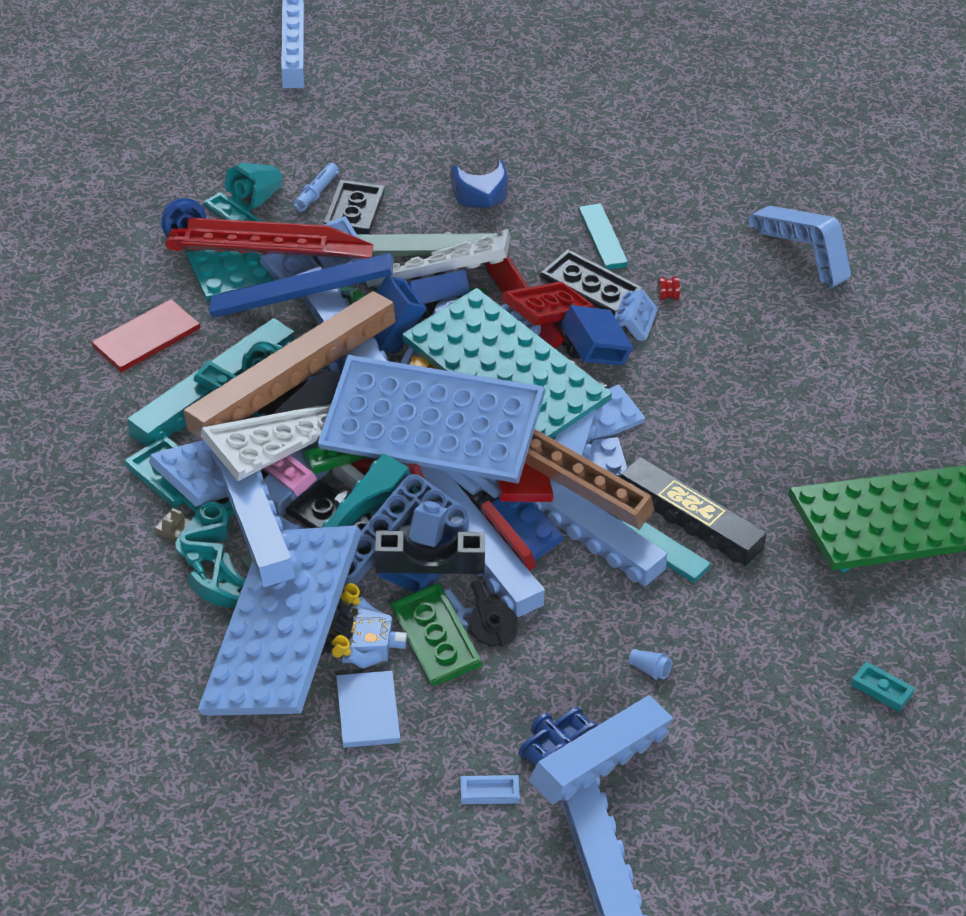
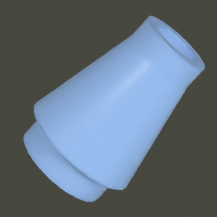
[628,649,672,680]

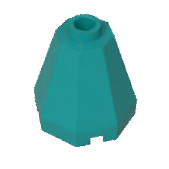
[224,163,282,211]

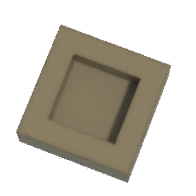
[155,508,191,542]

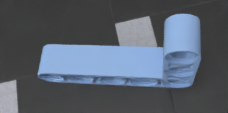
[749,206,851,289]

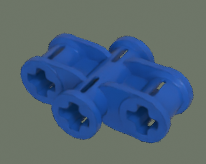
[518,707,598,767]

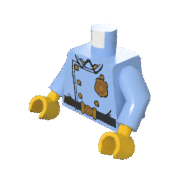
[332,583,407,669]

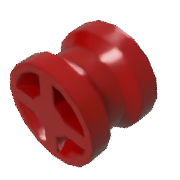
[658,276,680,301]

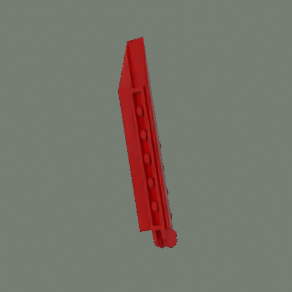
[165,218,374,259]

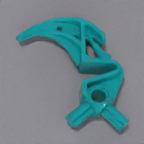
[175,497,246,608]

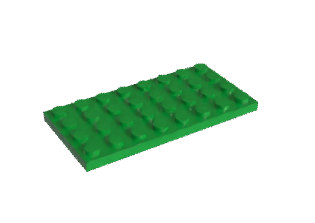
[788,465,966,570]

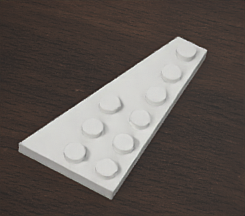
[366,229,510,288]
[201,404,331,481]

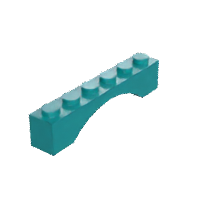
[321,453,411,528]

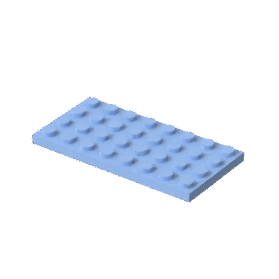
[318,355,546,483]
[198,525,362,716]

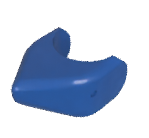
[450,160,508,208]

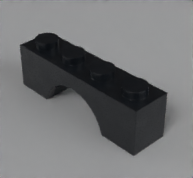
[375,531,485,574]

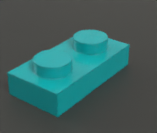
[851,661,915,712]

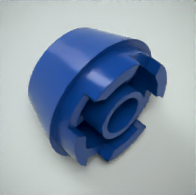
[161,198,206,238]

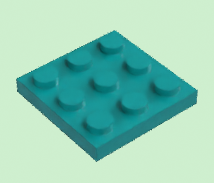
[186,250,275,302]

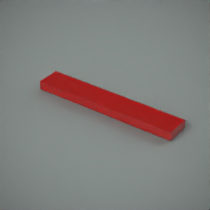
[485,254,564,349]

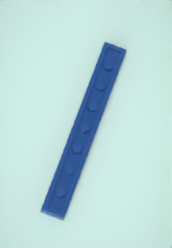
[209,253,394,317]

